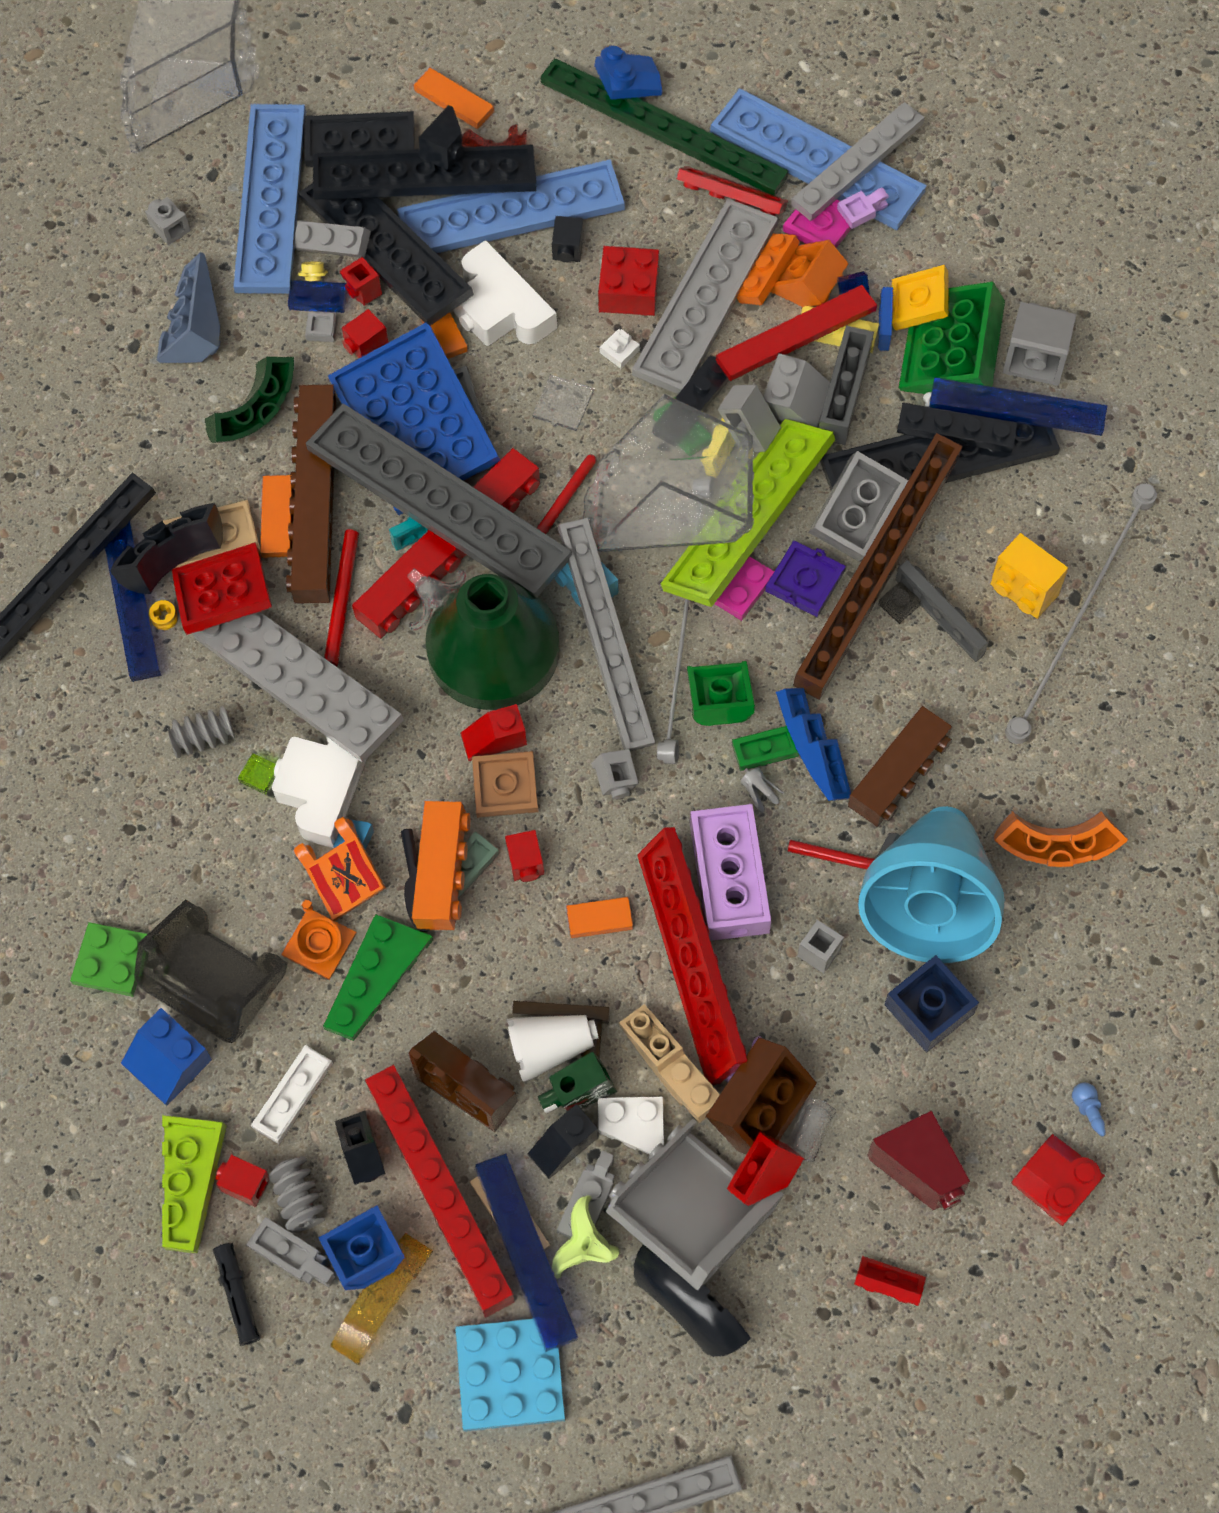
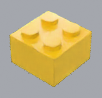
[990,533,1068,619]

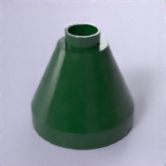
[425,574,560,710]

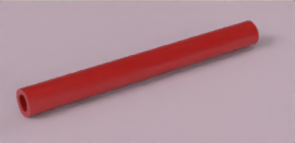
[324,529,359,667]

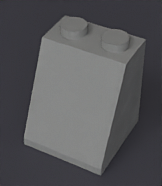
[1003,302,1076,386]

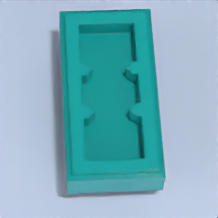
[389,517,429,551]

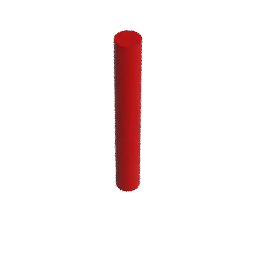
[787,840,875,870]

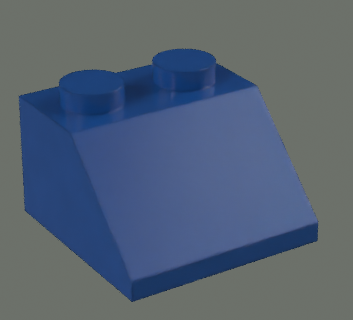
[121,1008,212,1106]

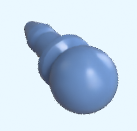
[1072,1082,1105,1136]

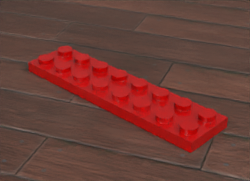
[637,827,748,1086]

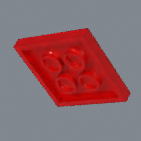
[171,542,272,635]

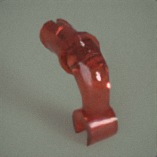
[462,124,527,147]

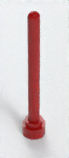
[537,454,596,534]

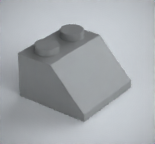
[763,353,830,427]

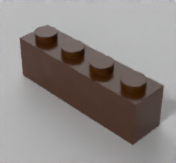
[848,706,952,827]

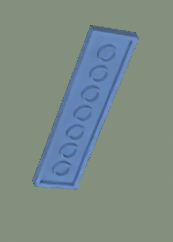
[710,88,926,231]
[234,104,306,294]
[397,160,625,253]

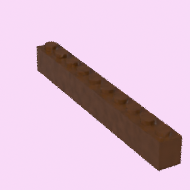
[793,433,963,700]

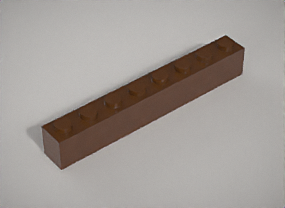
[286,384,337,604]

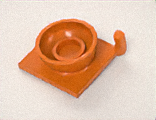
[281,900,356,980]

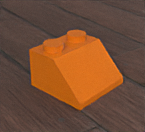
[770,240,849,307]

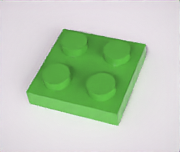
[70,922,151,997]

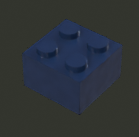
[884,955,979,1053]

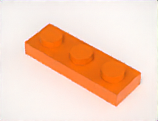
[737,233,800,305]

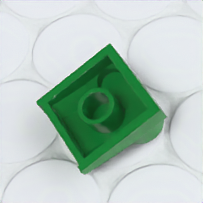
[687,661,755,726]

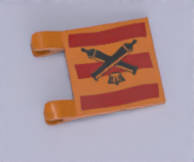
[294,817,386,921]

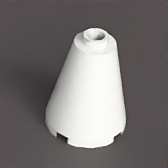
[507,1015,599,1082]

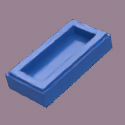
[878,287,893,351]

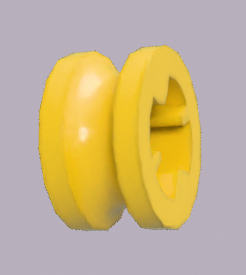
[149,600,178,630]

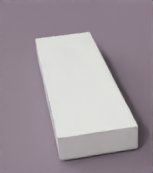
[251,1045,333,1144]

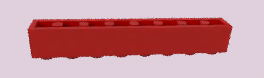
[352,448,540,639]
[365,1065,515,1318]

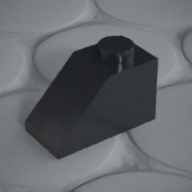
[419,105,464,170]
[528,1104,598,1179]
[335,1111,386,1185]

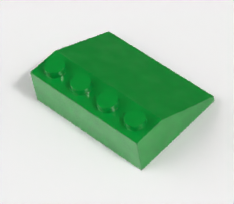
[899,281,1005,400]

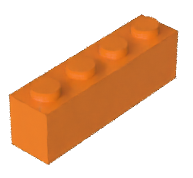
[412,801,471,930]

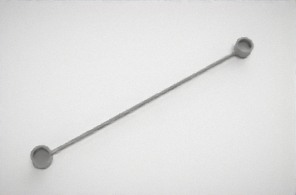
[657,476,714,764]
[1005,483,1157,744]

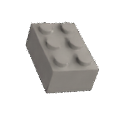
[808,451,908,561]

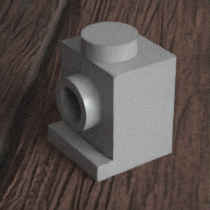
[145,197,190,245]
[591,749,639,799]

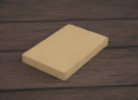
[163,500,260,568]

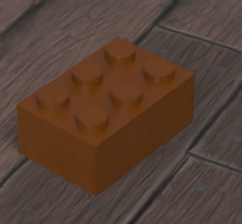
[705,1037,817,1155]

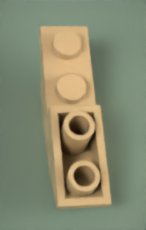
[619,1004,720,1123]

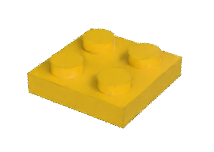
[892,265,948,331]

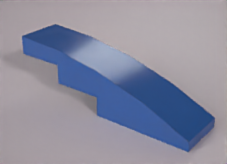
[776,688,851,801]

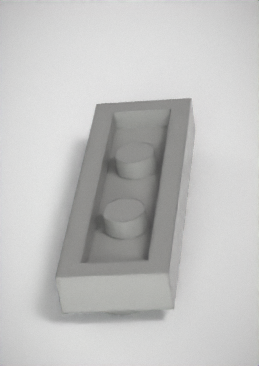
[294,221,371,258]

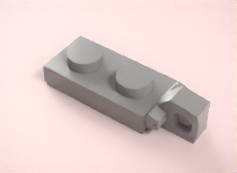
[557,1151,615,1238]
[246,1217,336,1287]

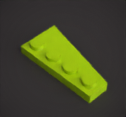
[162,1115,227,1254]

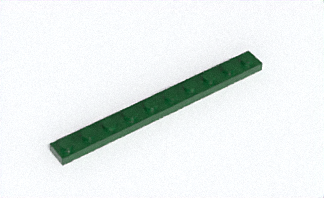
[540,58,788,196]

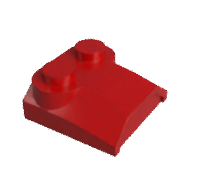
[1011,1134,1105,1227]

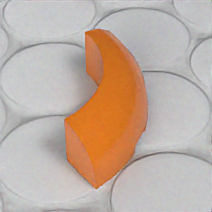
[994,811,1128,867]

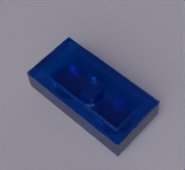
[287,280,347,313]

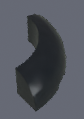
[110,503,223,594]
[634,1244,751,1357]

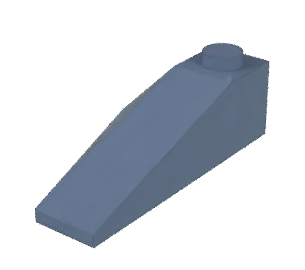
[157,252,220,363]

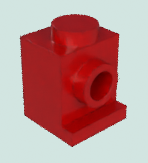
[339,256,382,306]

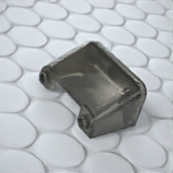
[134,899,288,1043]

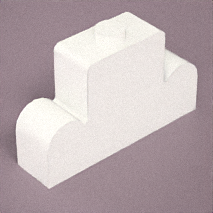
[454,240,557,346]
[272,736,367,848]

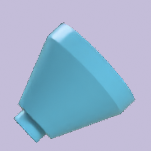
[858,806,1005,963]

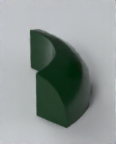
[205,356,294,443]

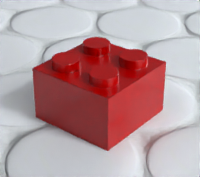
[598,246,659,316]

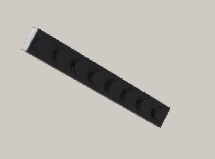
[0,472,156,660]

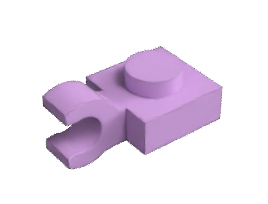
[837,188,889,229]

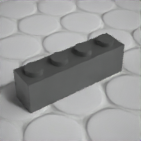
[819,325,874,445]

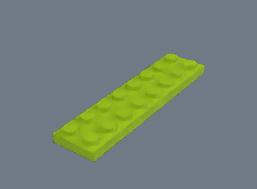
[660,419,835,607]

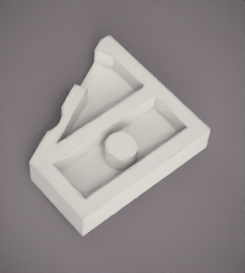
[598,1097,664,1155]

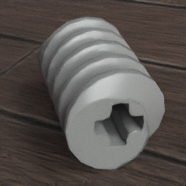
[167,706,236,758]
[269,1157,325,1232]

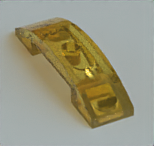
[330,1233,433,1365]

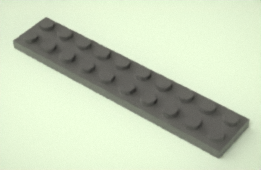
[305,403,572,599]

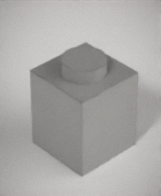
[798,920,844,974]

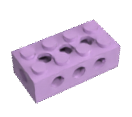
[690,804,771,941]

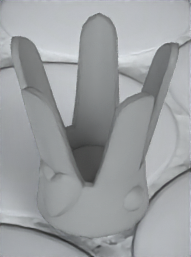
[741,768,784,813]

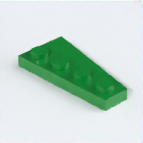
[323,914,433,1041]

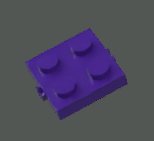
[765,540,846,617]

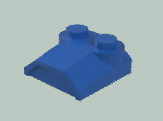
[594,46,662,100]
[319,1205,405,1290]

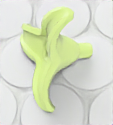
[552,1195,619,1279]

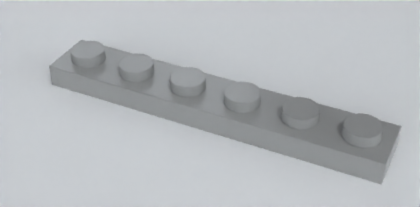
[791,102,925,221]

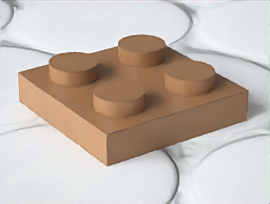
[472,751,538,818]

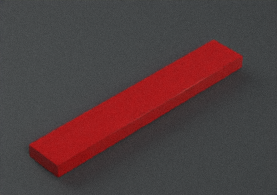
[716,285,877,381]

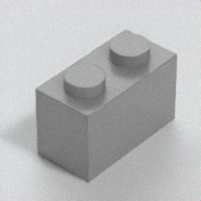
[718,385,781,452]

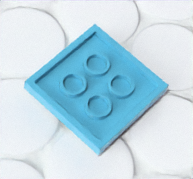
[455,1317,565,1431]

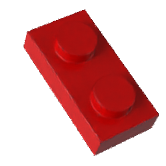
[854,1256,926,1306]

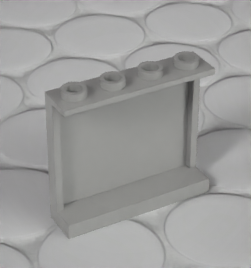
[606,1119,784,1291]

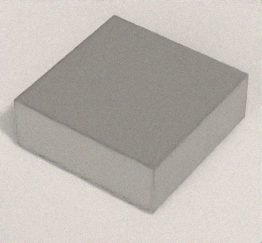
[305,312,337,342]

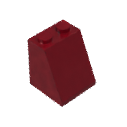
[867,1111,970,1211]

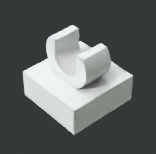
[600,329,640,369]

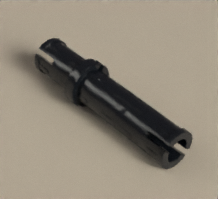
[212,1243,261,1346]

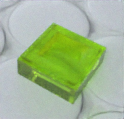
[238,753,276,795]

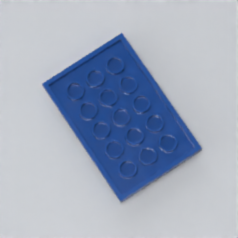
[328,323,500,516]

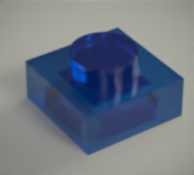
[837,271,870,296]

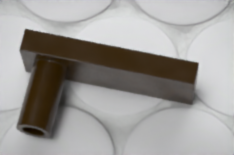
[512,1001,610,1059]

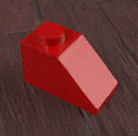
[460,704,527,761]
[726,1132,805,1206]

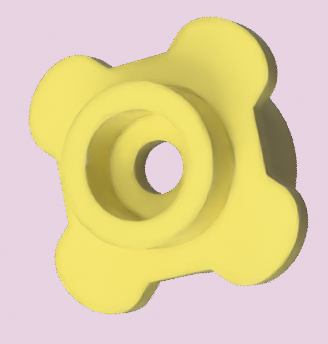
[298,262,328,281]

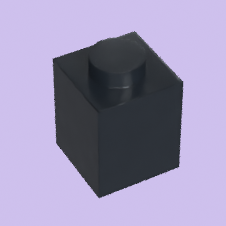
[552,216,584,263]

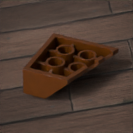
[408,1031,517,1132]

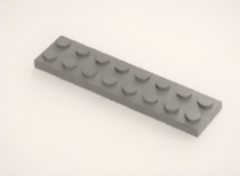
[632,198,778,394]
[192,612,404,763]

